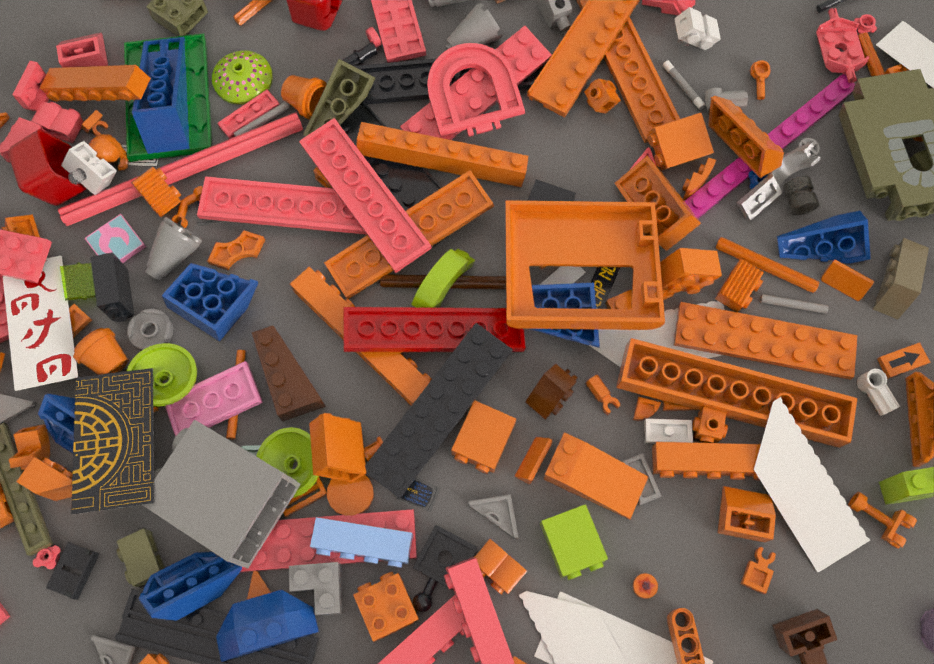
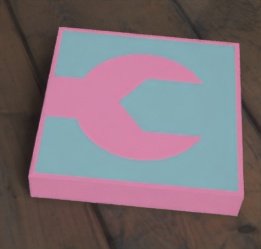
[85,214,146,263]

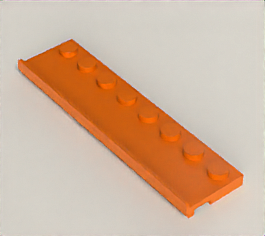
[527,0,640,118]

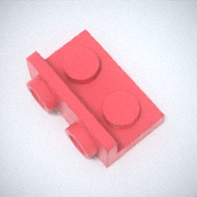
[12,61,49,112]

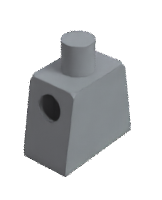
[536,0,572,33]

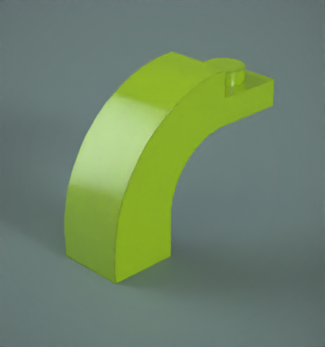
[411,249,475,308]

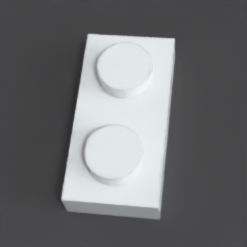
[644,419,693,444]

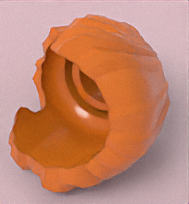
[88,134,128,171]

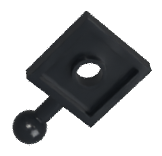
[413,525,478,612]

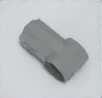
[704,88,748,114]

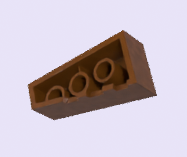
[252,325,326,422]

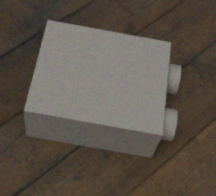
[143,419,301,569]

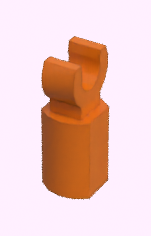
[585,374,621,415]

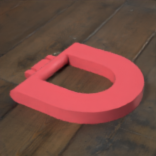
[427,43,525,137]

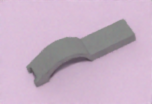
[737,142,821,220]

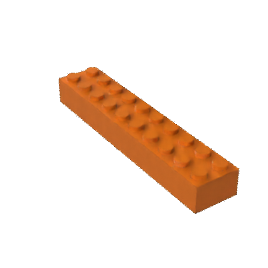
[616,338,857,448]

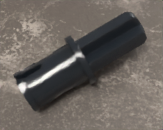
[342,42,378,66]

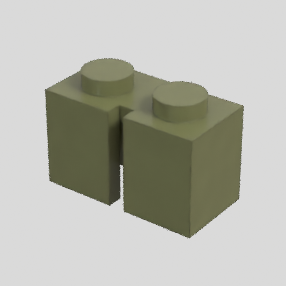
[116,528,165,588]

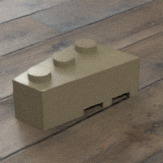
[873,238,929,320]

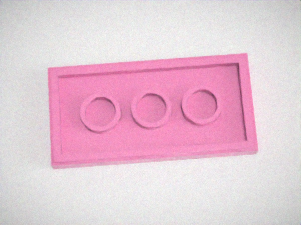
[165,361,263,437]

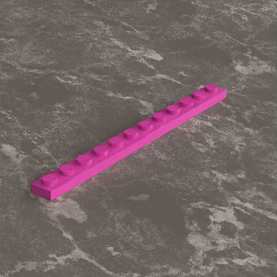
[685,74,855,219]

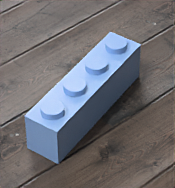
[310,517,413,568]

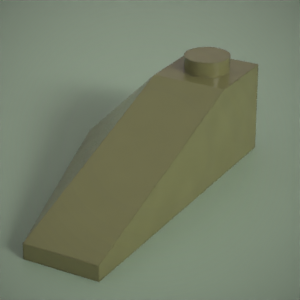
[303,59,375,136]

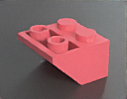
[56,33,108,68]

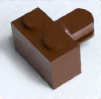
[525,364,578,420]
[772,609,838,664]

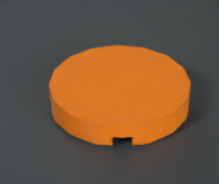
[327,475,374,516]

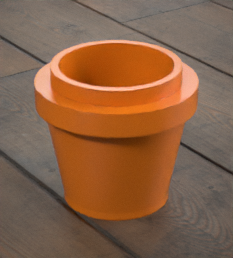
[281,75,327,120]
[73,328,129,375]

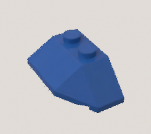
[38,394,75,453]
[139,552,242,621]
[216,590,319,662]

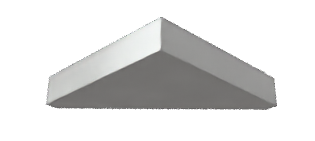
[0,394,36,424]
[468,494,519,539]
[91,635,138,664]

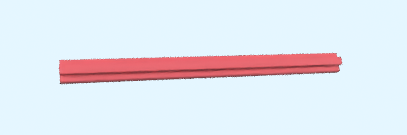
[58,112,303,226]

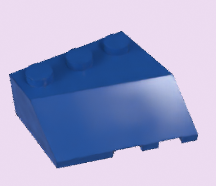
[162,263,258,342]

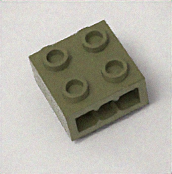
[146,0,208,36]

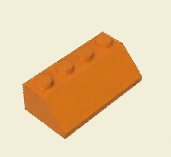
[708,95,784,178]

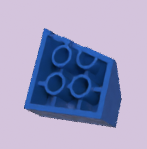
[531,283,600,348]

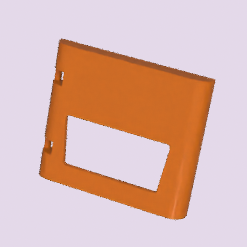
[505,200,665,330]

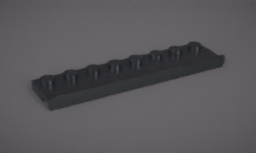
[340,102,451,247]
[115,589,320,664]

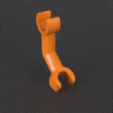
[171,186,203,228]

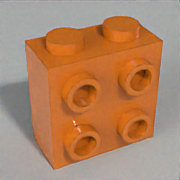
[353,571,420,642]

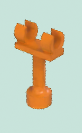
[848,491,917,549]

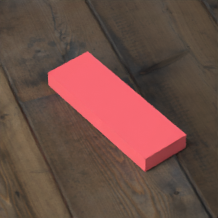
[217,89,280,139]

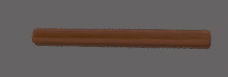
[380,274,506,289]

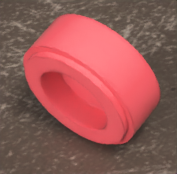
[365,27,382,48]

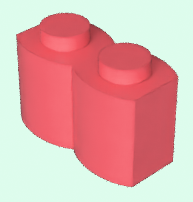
[31,102,84,143]

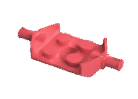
[816,8,869,83]

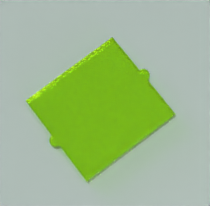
[60,262,96,301]

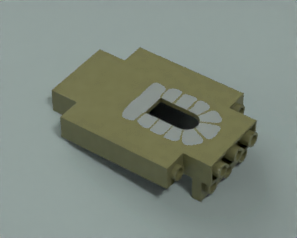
[839,69,934,221]

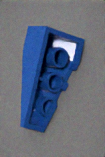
[777,211,871,264]

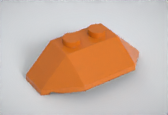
[905,372,934,467]

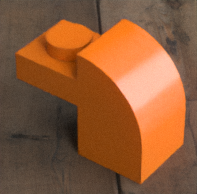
[9,424,50,470]

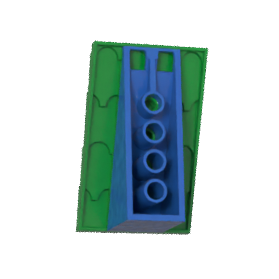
[124,33,212,162]

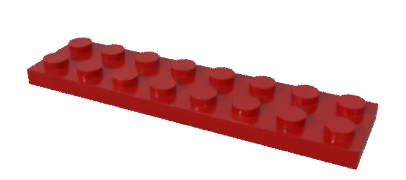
[343,307,526,352]

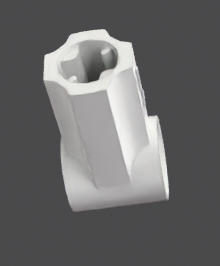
[857,369,900,416]

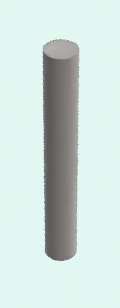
[233,102,290,137]
[760,294,829,314]

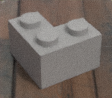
[289,562,343,616]

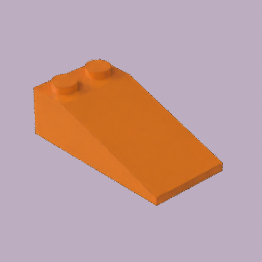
[615,155,701,251]
[544,432,648,520]

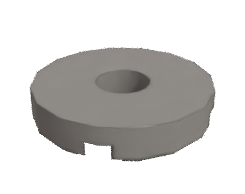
[127,308,173,351]

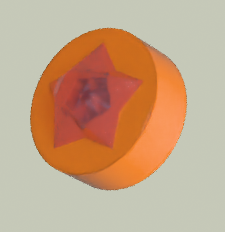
[632,573,658,599]

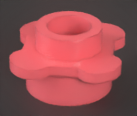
[854,14,877,34]
[33,545,61,570]

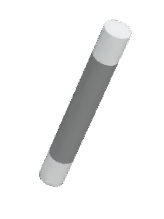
[662,60,706,110]

